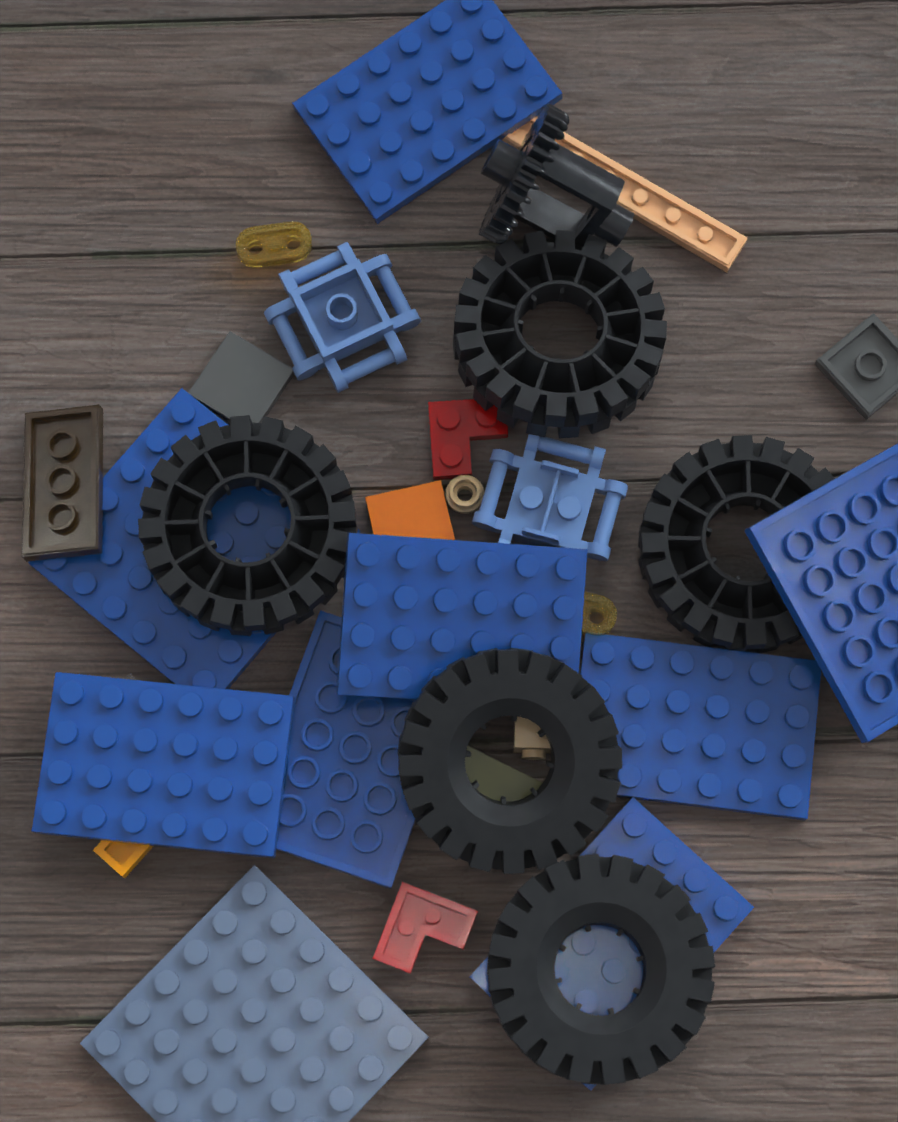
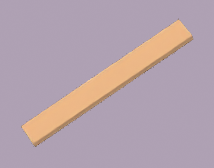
[502,116,748,273]

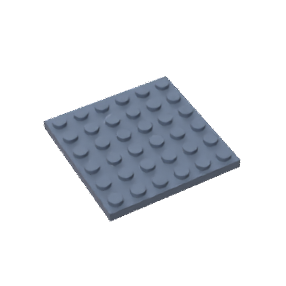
[80,865,429,1122]

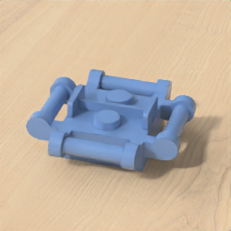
[264,242,421,393]
[472,434,628,561]

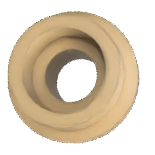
[445,475,484,514]

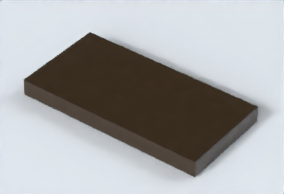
[22,404,103,562]

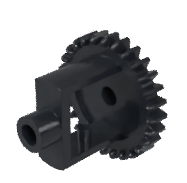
[479,103,634,247]

